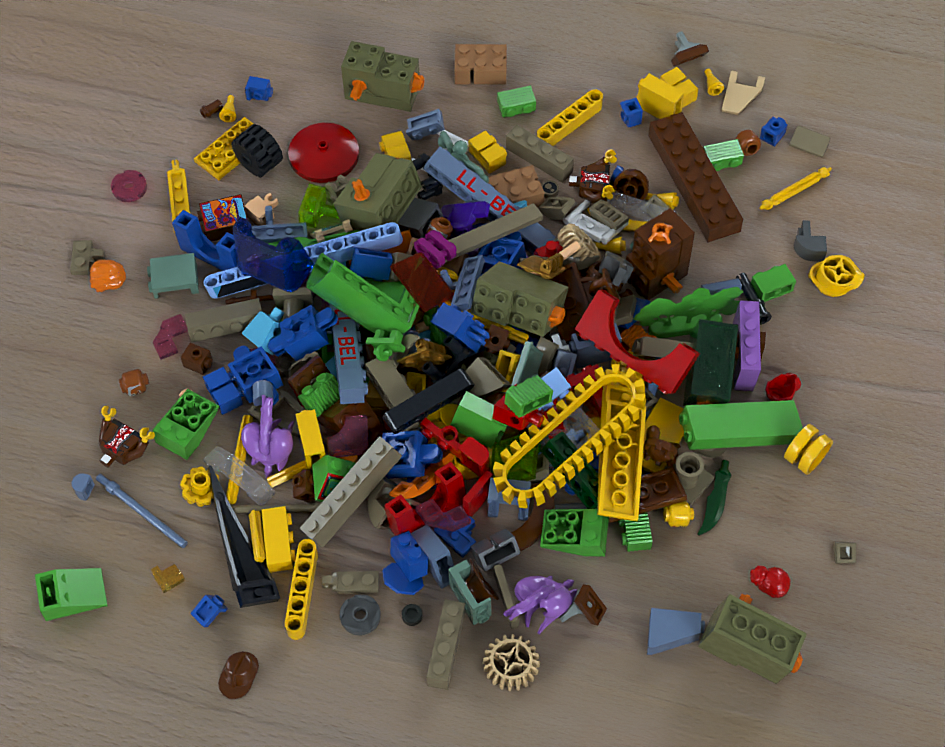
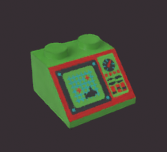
[312,455,356,502]

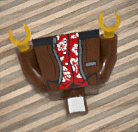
[569,149,617,204]
[99,406,155,468]

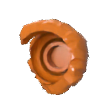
[90,260,126,292]

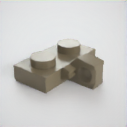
[70,240,105,275]

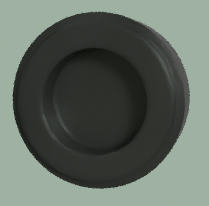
[402,604,423,626]

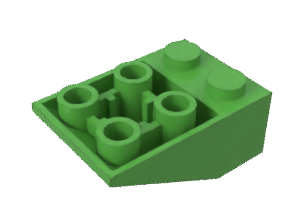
[152,389,219,460]
[540,509,609,556]
[35,568,108,621]

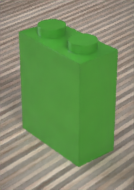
[450,391,508,449]

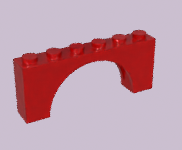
[575,290,700,395]

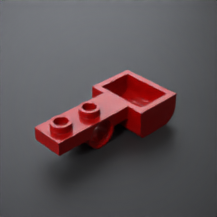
[420,417,491,477]

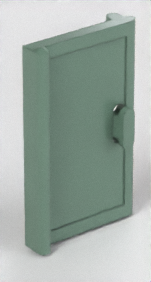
[511,341,544,386]

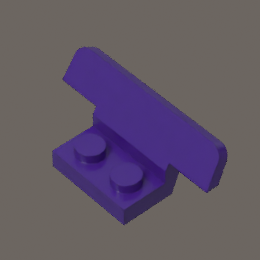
[441,201,490,239]

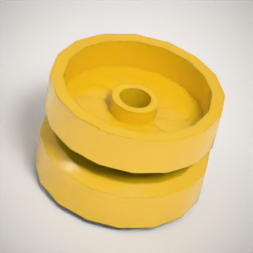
[784,424,833,475]

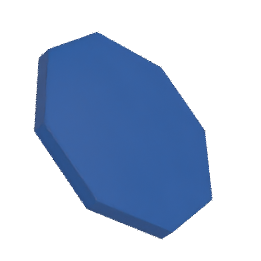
[382,563,424,595]

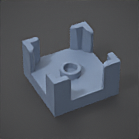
[488,477,531,521]

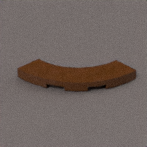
[510,482,554,551]

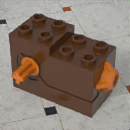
[626,208,695,300]

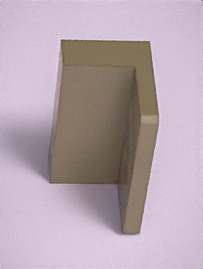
[614,290,637,326]

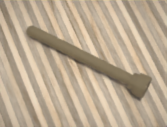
[233,502,322,514]

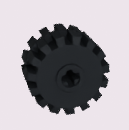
[231,124,283,177]

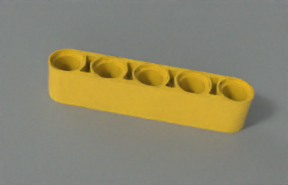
[537,89,603,146]
[285,539,318,640]

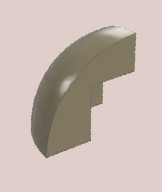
[368,477,423,529]

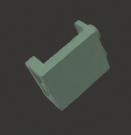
[147,253,199,299]

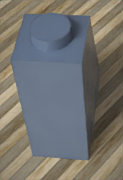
[411,524,454,589]
[647,608,705,655]

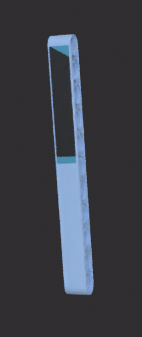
[203,222,403,299]

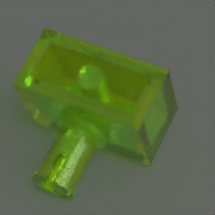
[298,183,339,228]

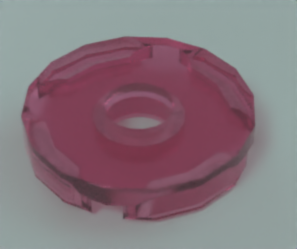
[111,170,147,202]

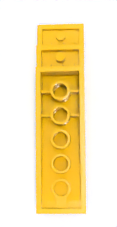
[597,369,646,522]

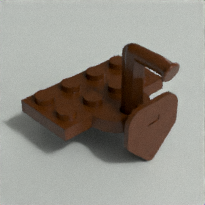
[549,262,633,344]

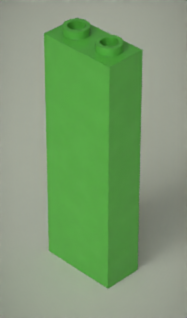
[679,400,803,450]

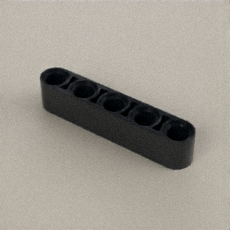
[382,368,475,434]

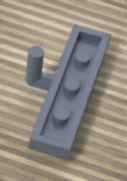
[233,206,308,245]
[440,255,485,311]

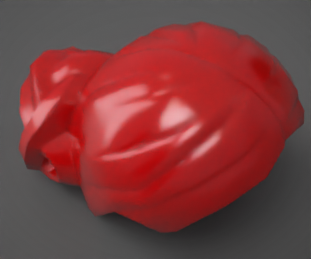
[765,373,801,401]
[750,566,791,598]

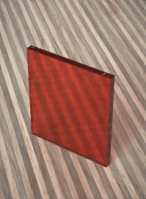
[390,252,454,312]

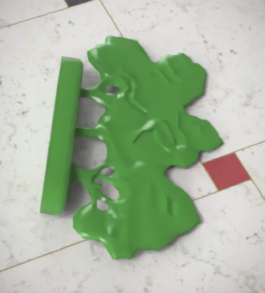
[633,287,744,339]

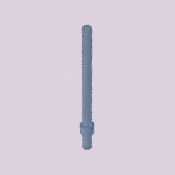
[96,474,188,548]

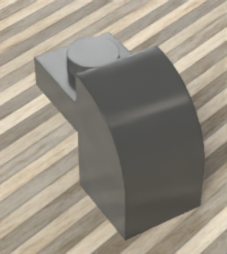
[794,220,827,262]
[598,251,634,287]

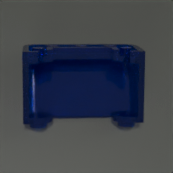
[233,216,314,292]

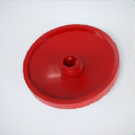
[288,123,359,183]

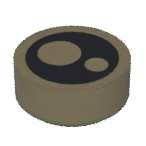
[541,180,559,198]

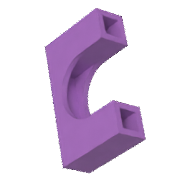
[733,301,761,391]

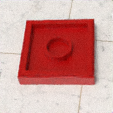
[462,470,493,518]

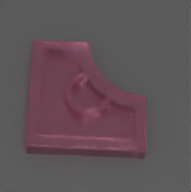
[327,415,368,458]

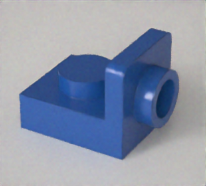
[190,595,228,627]

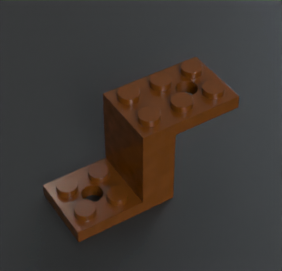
[287,355,387,460]

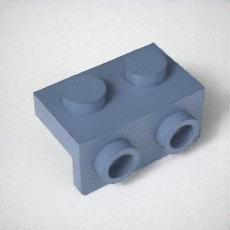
[406,109,445,140]

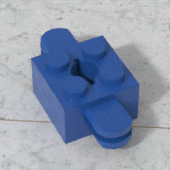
[477,231,527,276]
[430,303,491,352]
[268,305,338,361]
[227,346,283,405]
[382,430,443,479]

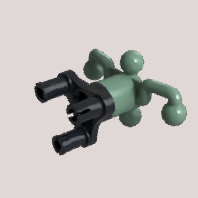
[413,131,489,200]

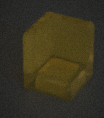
[151,564,185,593]

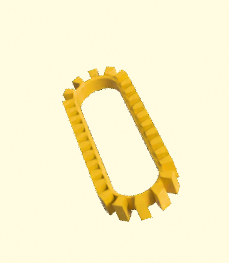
[493,364,646,508]

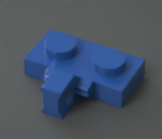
[433,516,476,558]

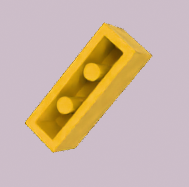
[261,506,296,573]

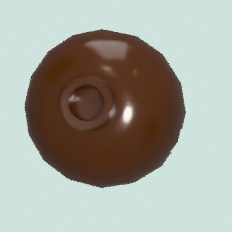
[613,169,649,206]

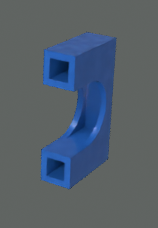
[172,210,248,271]

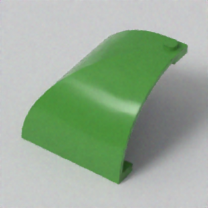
[307,253,434,337]

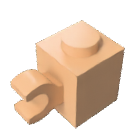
[244,193,279,226]

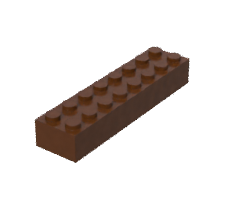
[648,112,743,243]

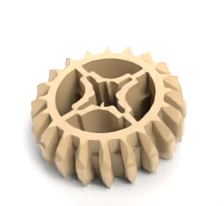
[557,223,601,269]
[483,634,540,691]

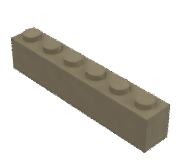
[300,436,402,548]

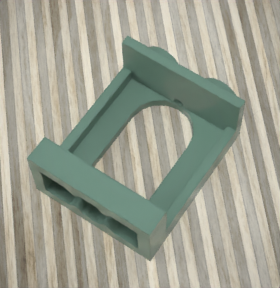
[448,560,492,625]

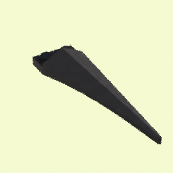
[207,465,280,608]

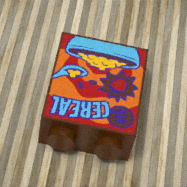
[197,194,249,242]

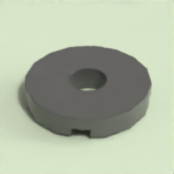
[339,594,381,636]

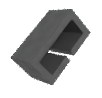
[470,528,521,571]

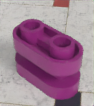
[414,230,457,269]

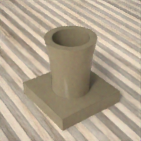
[273,287,314,320]
[672,452,715,507]

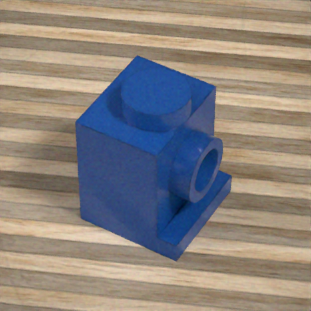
[245,76,273,101]
[620,98,643,128]
[760,116,788,147]

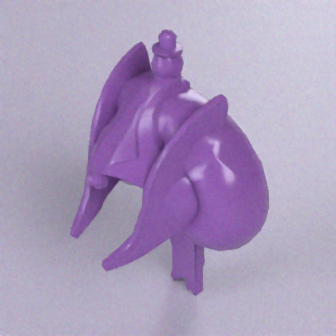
[241,395,294,478]
[503,576,577,634]

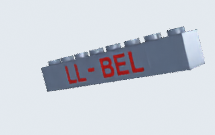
[423,147,556,255]
[328,303,368,404]

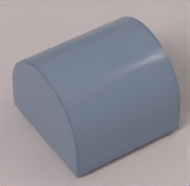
[252,380,274,406]
[72,473,95,501]

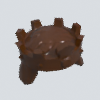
[643,425,681,468]

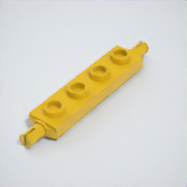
[167,160,191,233]

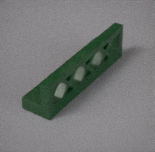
[540,431,598,509]

